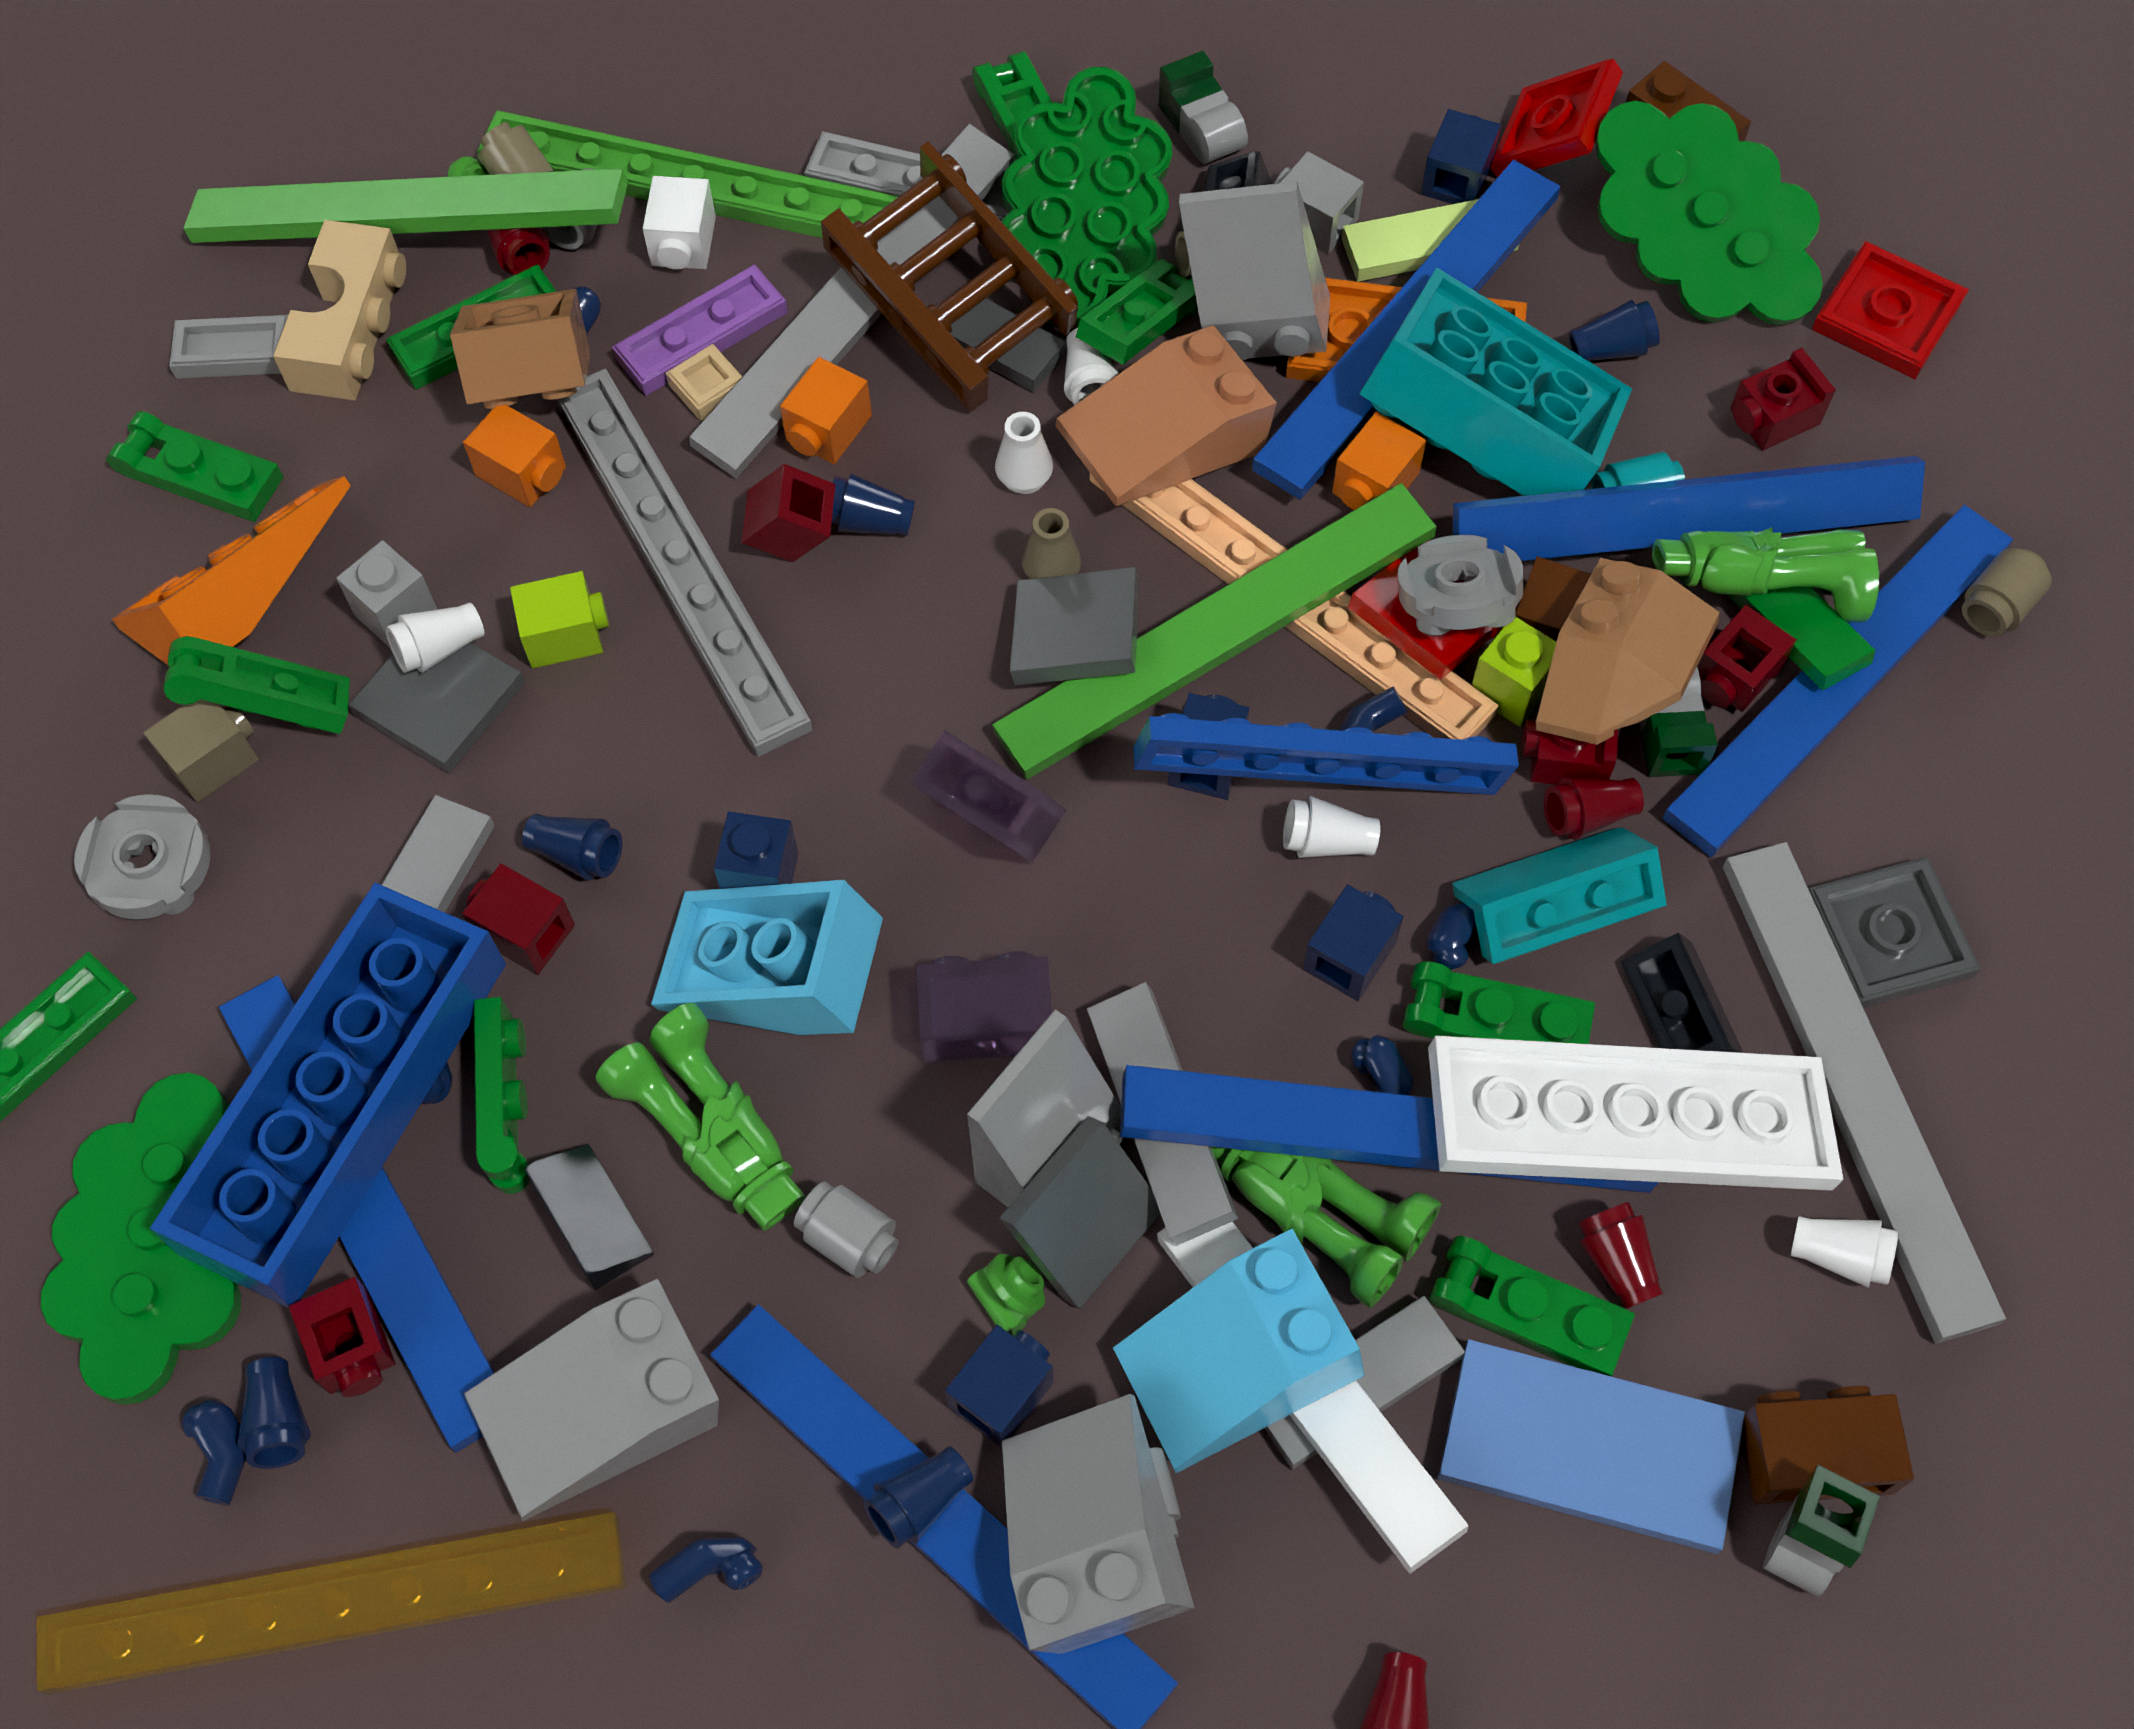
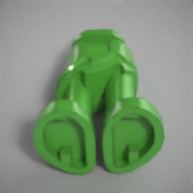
[1652,527,1879,623]
[595,1003,806,1231]
[1211,1146,1442,1308]

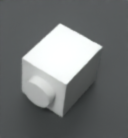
[643,176,716,269]

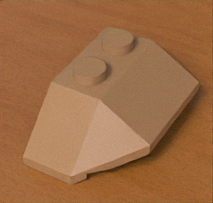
[1536,558,1720,745]

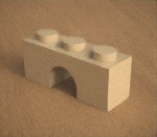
[273,220,406,401]

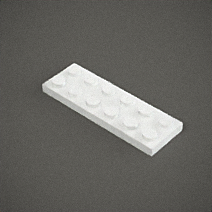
[1428,1036,1843,1191]

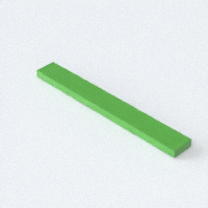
[477,110,899,238]
[183,168,628,243]
[992,483,1436,780]

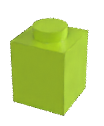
[510,571,610,669]
[1472,617,1556,727]

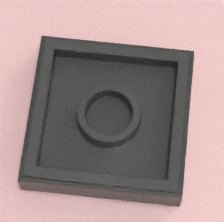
[1010,567,1140,685]
[348,642,526,774]
[1809,857,1981,1008]
[999,1116,1160,1309]

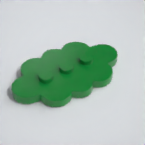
[1002,67,1172,329]
[1595,101,1823,326]
[40,1072,241,1405]

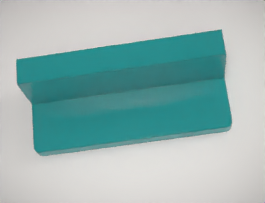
[1452,827,1667,964]

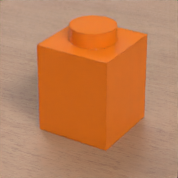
[780,356,872,465]
[463,404,566,508]
[1332,411,1426,510]

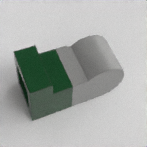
[1158,50,1248,164]
[1639,667,1718,777]
[1763,1465,1880,1597]

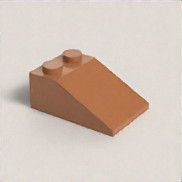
[1055,325,1277,506]

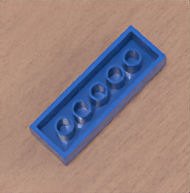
[150,882,507,1308]

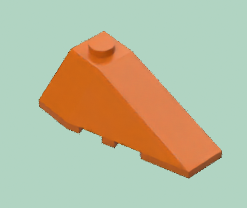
[112,476,351,666]

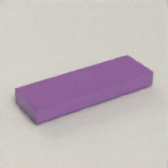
[612,264,788,396]

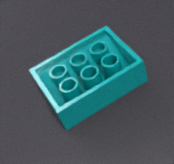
[1359,267,1632,496]

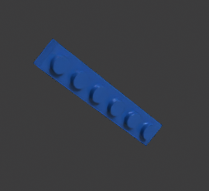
[1133,713,1519,795]

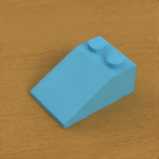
[651,880,883,1035]
[1113,1229,1365,1473]

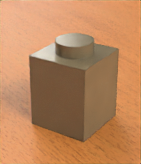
[143,699,259,803]

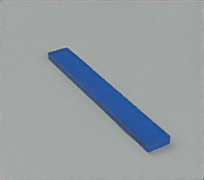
[1252,159,1561,500]
[1453,456,1925,561]
[1662,504,2014,858]
[219,975,495,1453]
[1120,1065,1658,1193]
[710,1304,1178,1729]

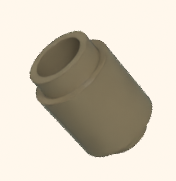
[477,122,555,175]
[1962,548,2052,637]

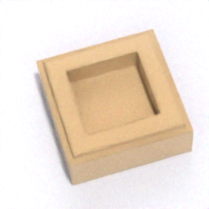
[666,344,742,422]

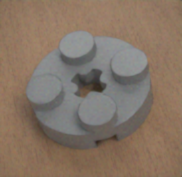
[1398,535,1523,635]
[74,794,211,919]

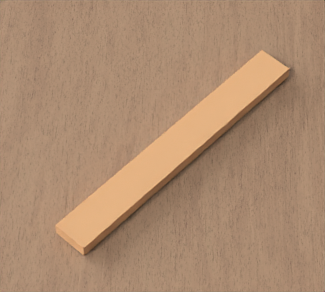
[1090,473,1499,740]

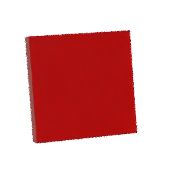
[1490,58,1623,178]
[1811,241,1969,380]
[1348,540,1518,680]

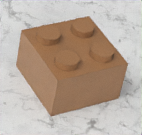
[450,289,591,409]

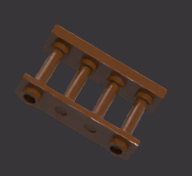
[821,141,1078,413]

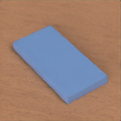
[1437,1339,1745,1554]

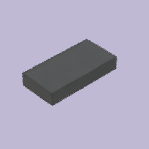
[951,299,1066,392]

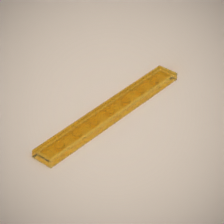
[37,1512,626,1695]

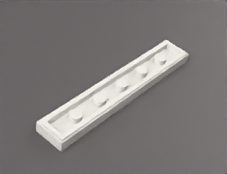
[1157,1222,1469,1574]

